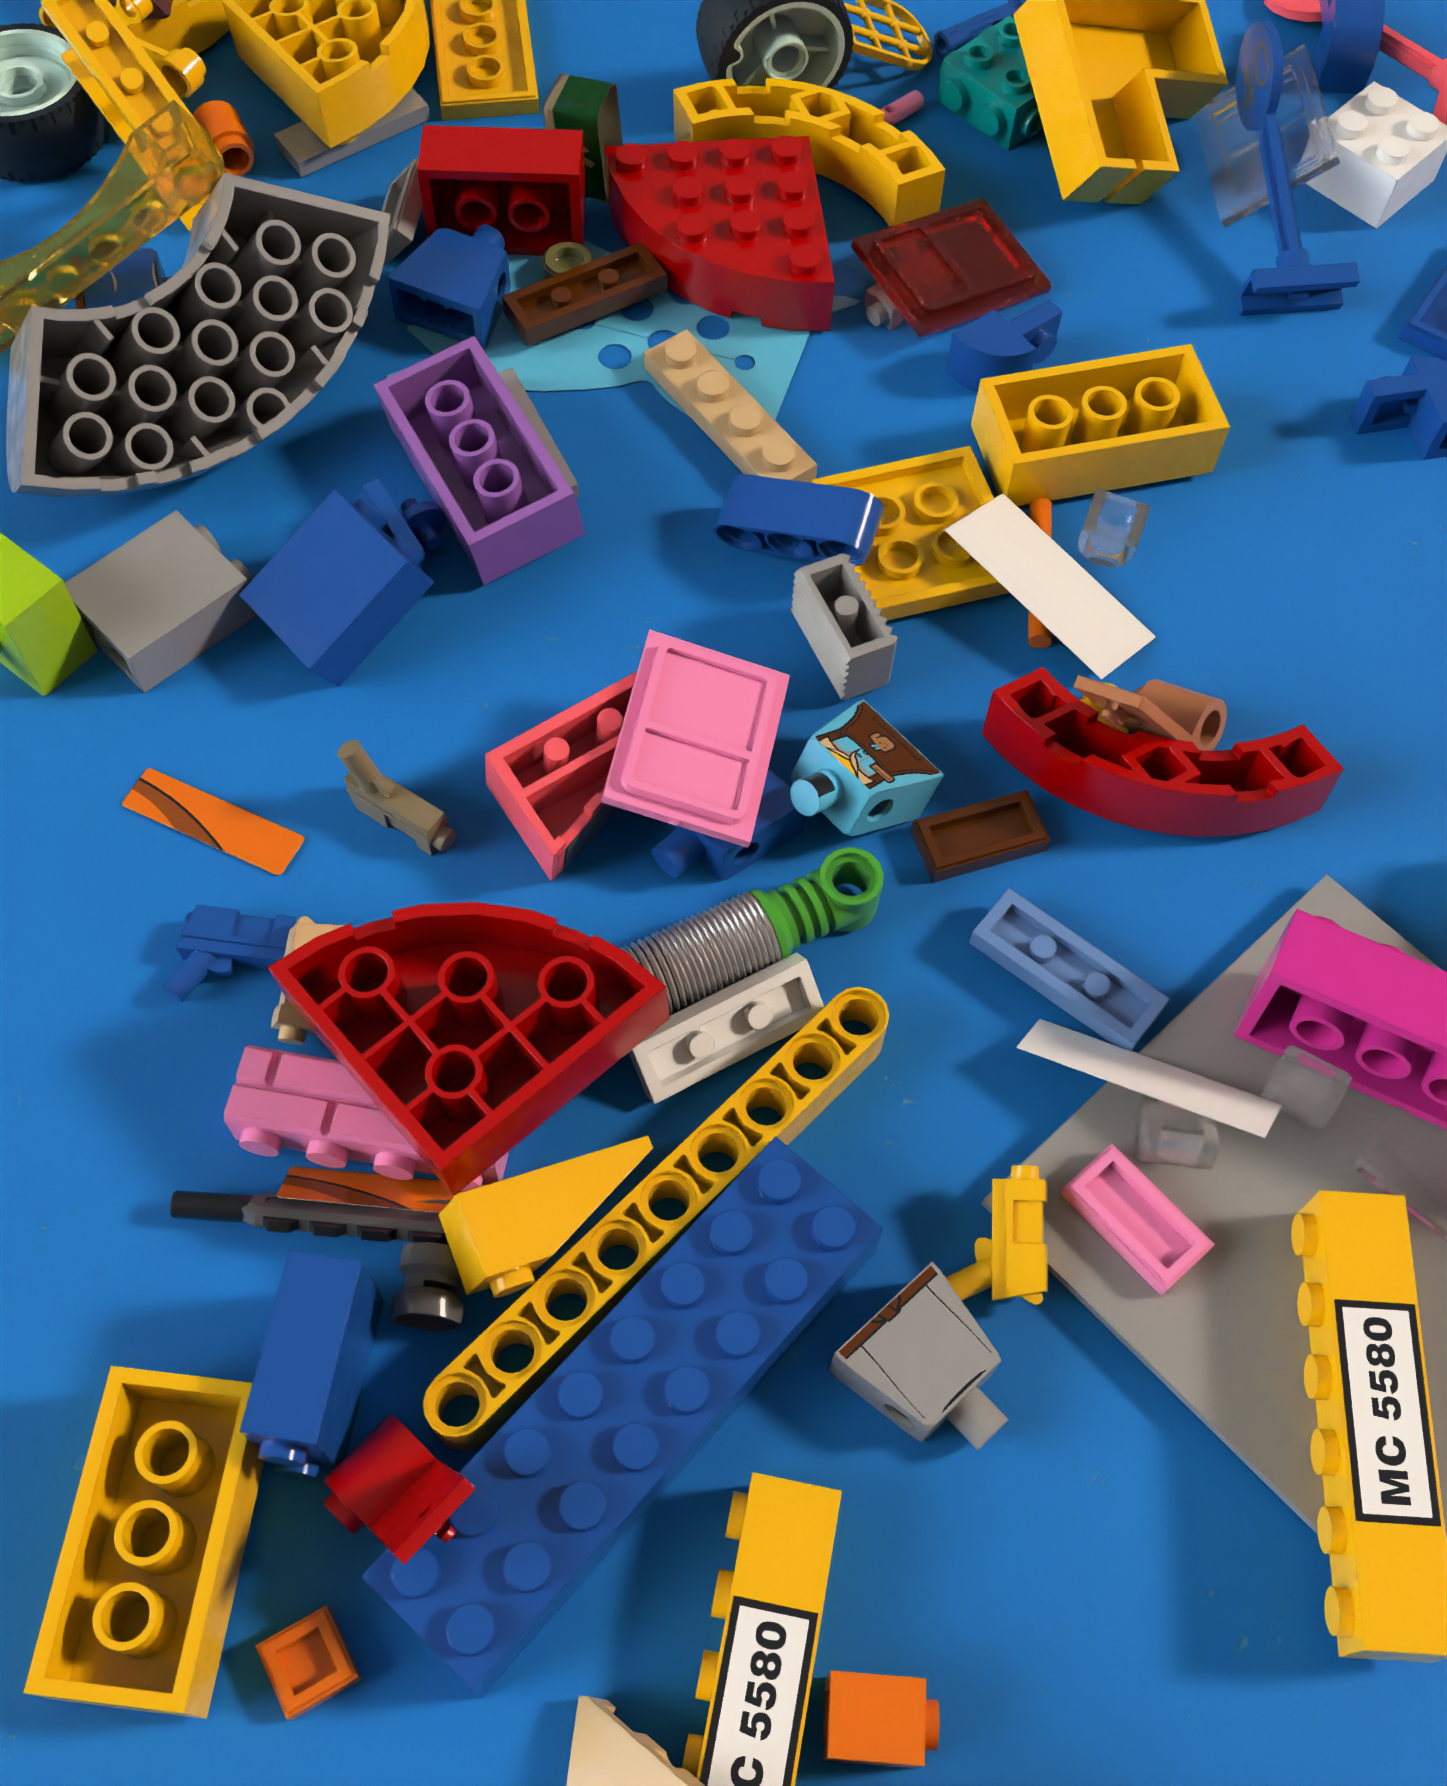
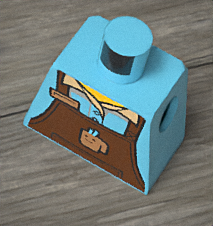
[790,699,944,836]

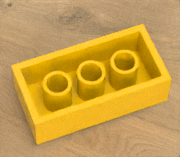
[971,344,1230,507]
[23,1366,265,1719]

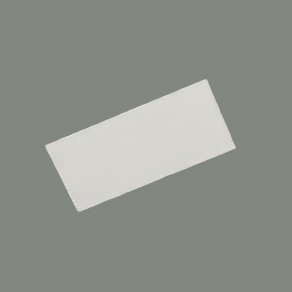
[945,493,1156,680]

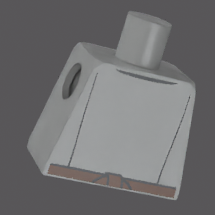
[829,1262,1009,1451]

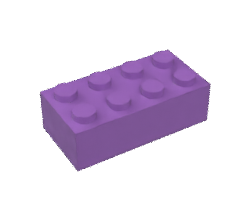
[373,336,585,585]

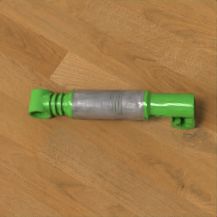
[620,847,884,1016]

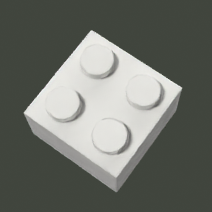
[1296,81,1447,229]

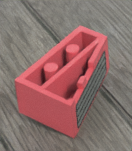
[485,671,637,882]

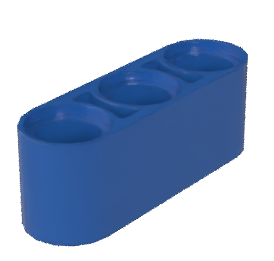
[714,475,884,566]

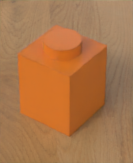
[822,1671,940,1769]

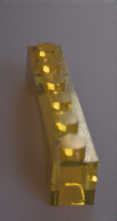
[0,99,227,354]

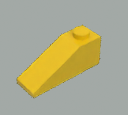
[438,1135,653,1298]

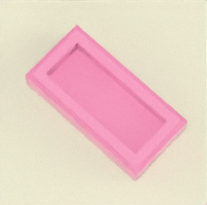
[1060,1144,1215,1297]

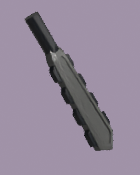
[170,1190,451,1245]

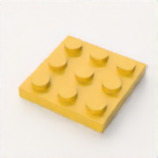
[811,446,1010,621]

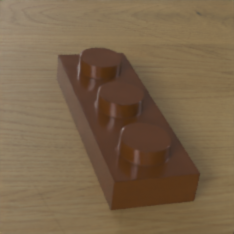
[502,242,668,346]

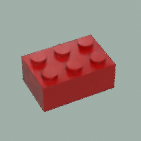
[417,125,587,256]

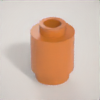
[192,100,255,177]

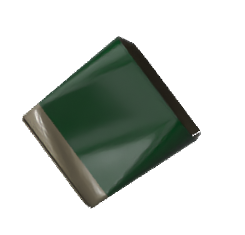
[543,74,623,203]

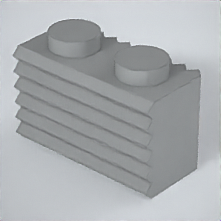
[790,553,898,700]

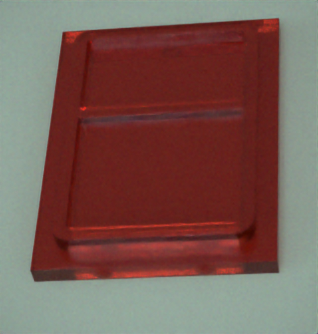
[851,197,1052,338]

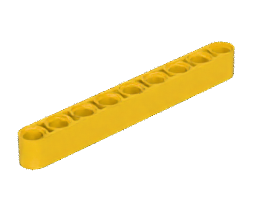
[423,987,889,1451]

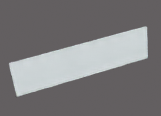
[1016,1019,1282,1138]

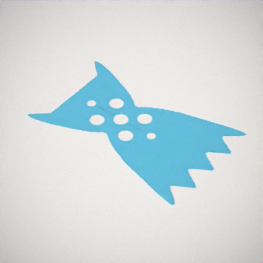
[386,241,860,420]

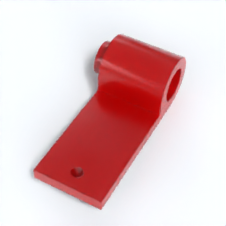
[322,1413,476,1565]

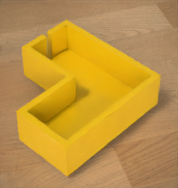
[1013,0,1229,205]

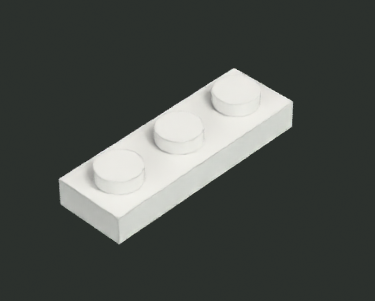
[629,952,824,1104]

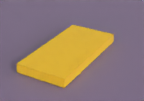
[430,0,540,121]

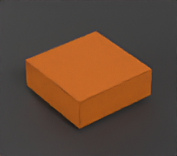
[255,1605,363,1721]

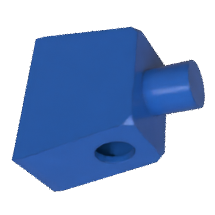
[388,224,511,350]
[652,768,804,879]

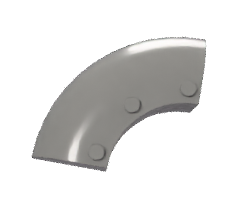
[6,173,390,497]

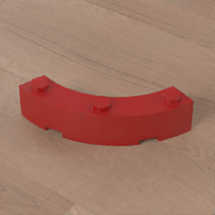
[981,667,1344,837]

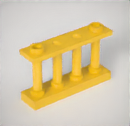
[40,0,224,233]

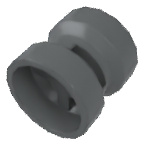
[390,1242,465,1332]

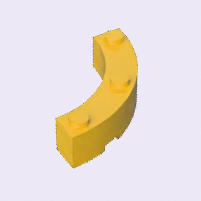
[673,78,946,231]

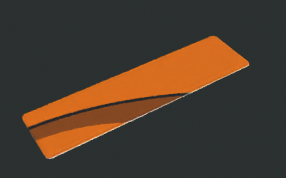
[122,768,305,875]
[277,1167,488,1213]

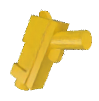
[945,1165,1048,1305]

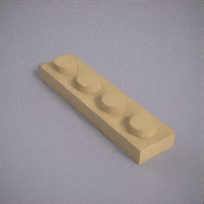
[643,329,817,483]

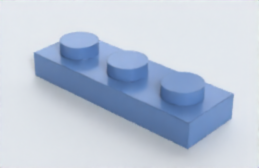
[969,888,1170,1051]

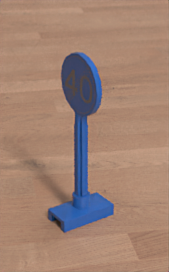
[1236,20,1360,316]

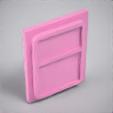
[601,630,790,848]

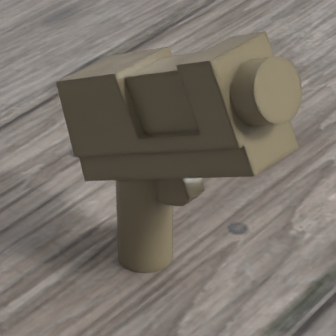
[337,740,457,856]

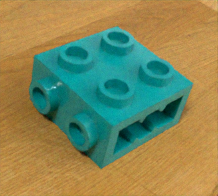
[937,16,1043,151]

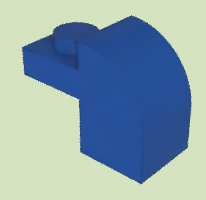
[1311,0,1385,94]
[1349,356,1447,460]

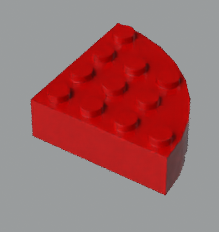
[604,136,835,331]
[267,902,670,1196]

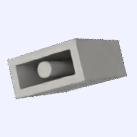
[65,510,258,694]

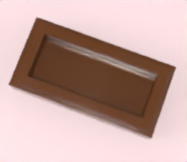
[910,789,1051,883]

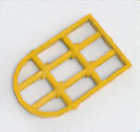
[844,0,933,71]

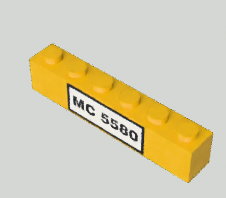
[1291,1190,1447,1663]
[682,1472,842,1786]

